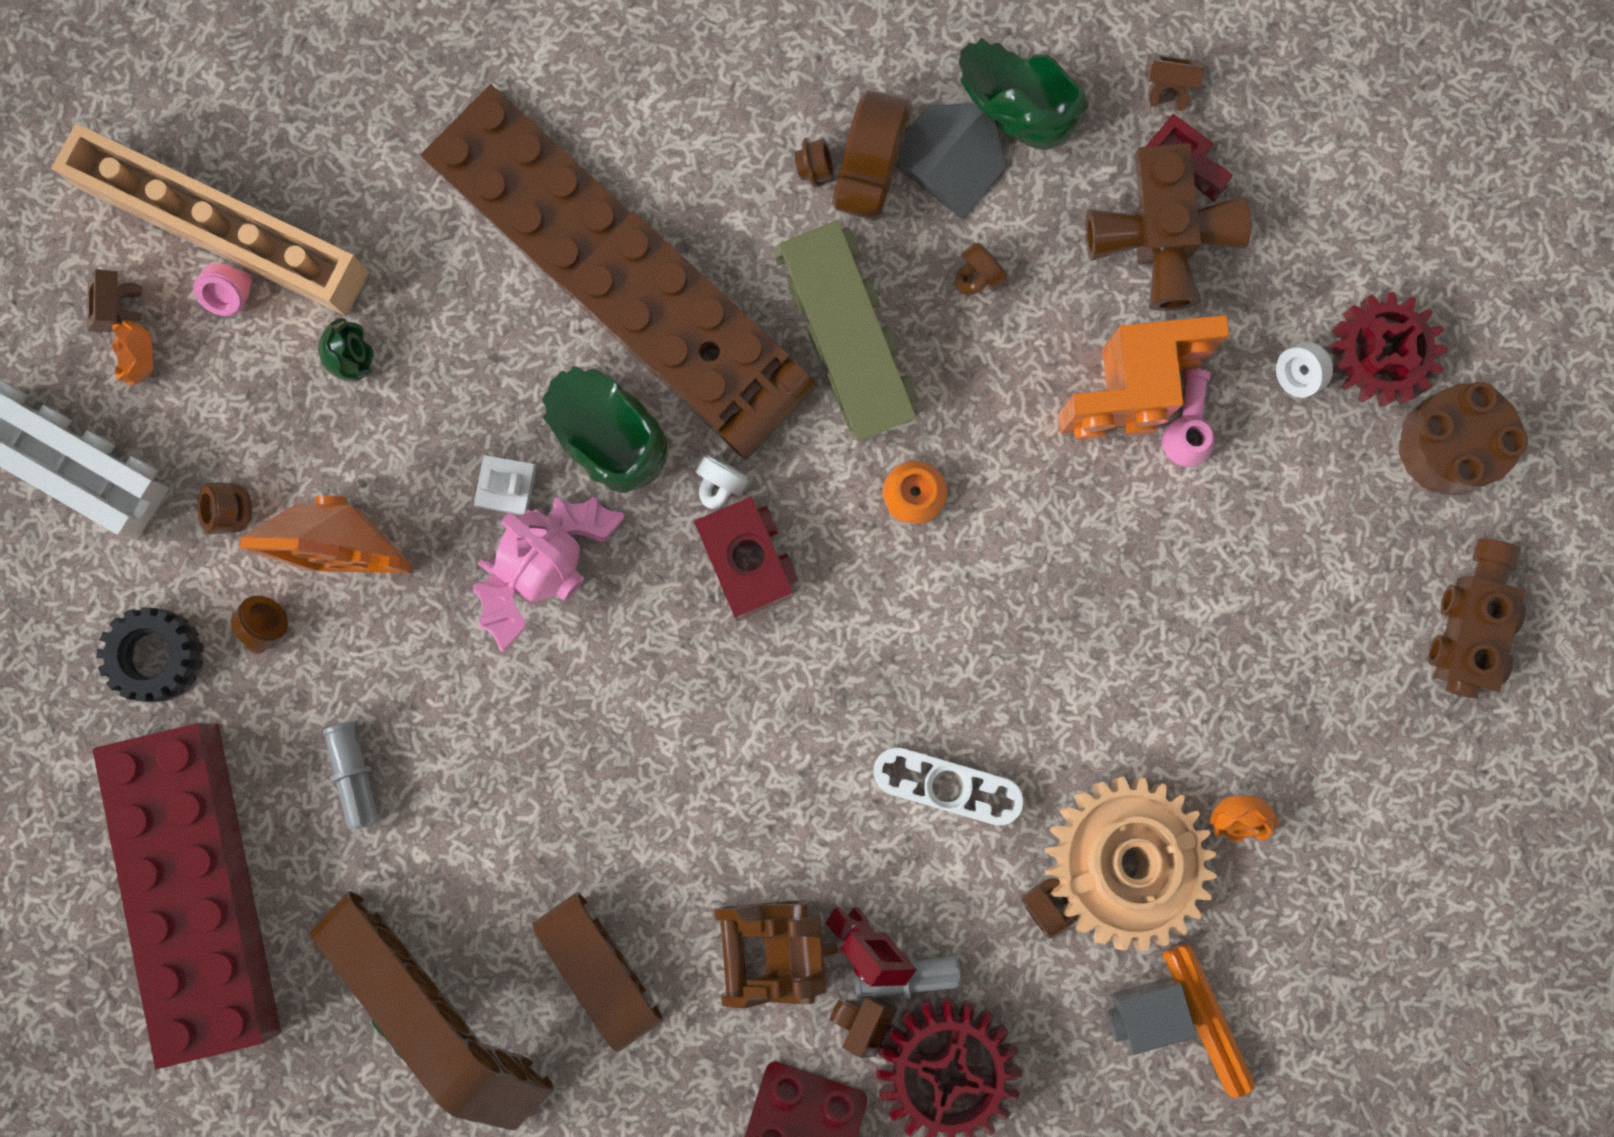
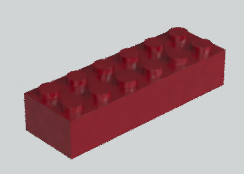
[92,723,282,1070]

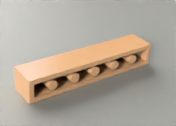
[51,123,370,317]

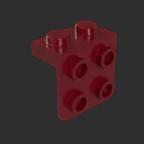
[744,1061,867,1137]

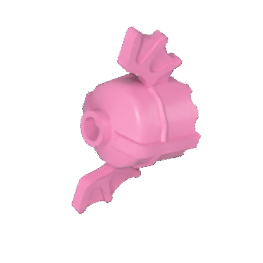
[473,497,624,652]

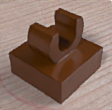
[1144,53,1204,111]
[87,269,142,333]
[829,998,898,1058]

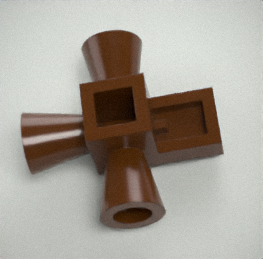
[1085,143,1251,311]

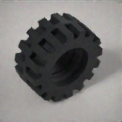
[96,607,204,702]

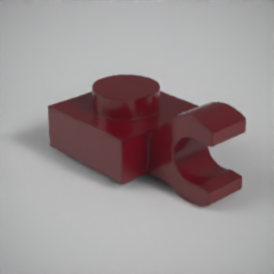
[1145,113,1233,203]

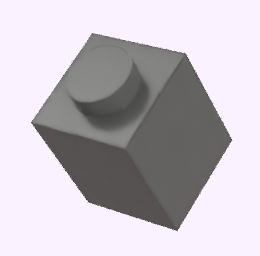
[1106,977,1197,1055]

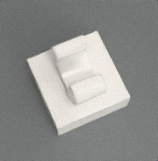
[474,455,537,515]

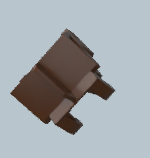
[714,900,838,1009]

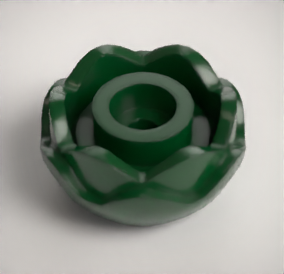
[318,318,374,382]

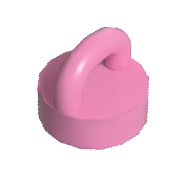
[193,263,253,316]

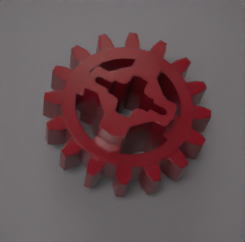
[1327,292,1447,407]

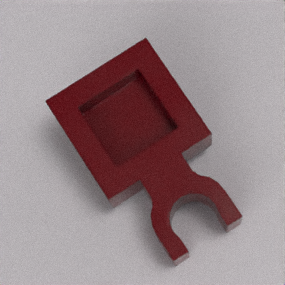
[825,907,917,987]

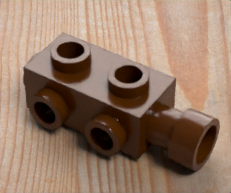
[1428,538,1526,699]

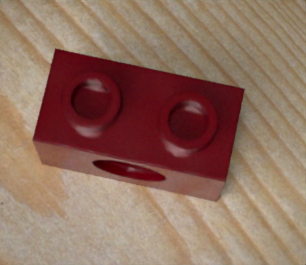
[694,496,799,621]

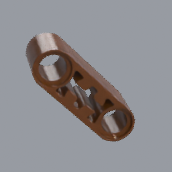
[532,892,663,1053]

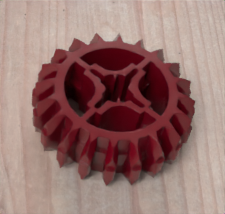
[876,997,1022,1137]

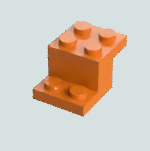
[1058,315,1229,441]

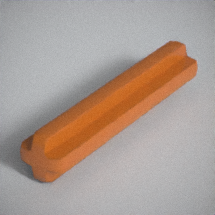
[1163,943,1255,1098]

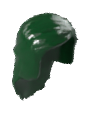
[959,38,1089,150]
[541,366,667,493]

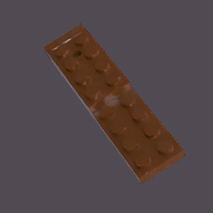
[420,84,817,460]

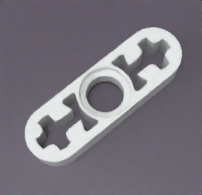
[873,748,1023,826]

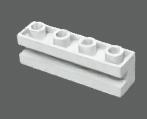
[0,380,169,540]

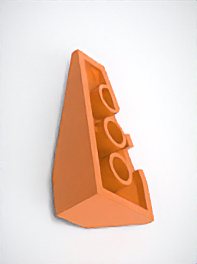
[240,495,411,573]

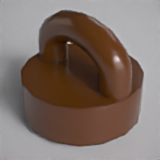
[954,242,1008,295]
[197,482,252,535]
[231,596,288,654]
[1021,878,1079,940]

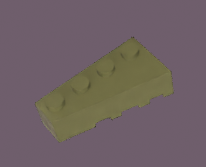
[772,220,919,442]

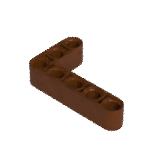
[310,891,554,1131]

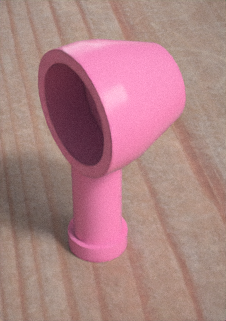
[1162,369,1215,467]

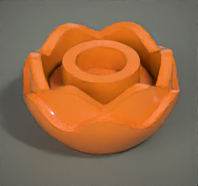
[112,320,153,386]
[882,460,947,524]
[1209,795,1278,842]

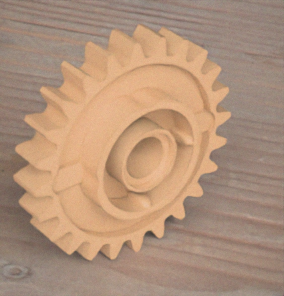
[1044,777,1217,951]

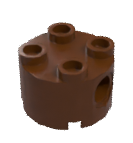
[1399,382,1528,495]

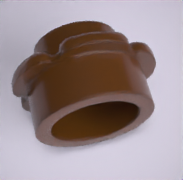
[795,137,834,187]

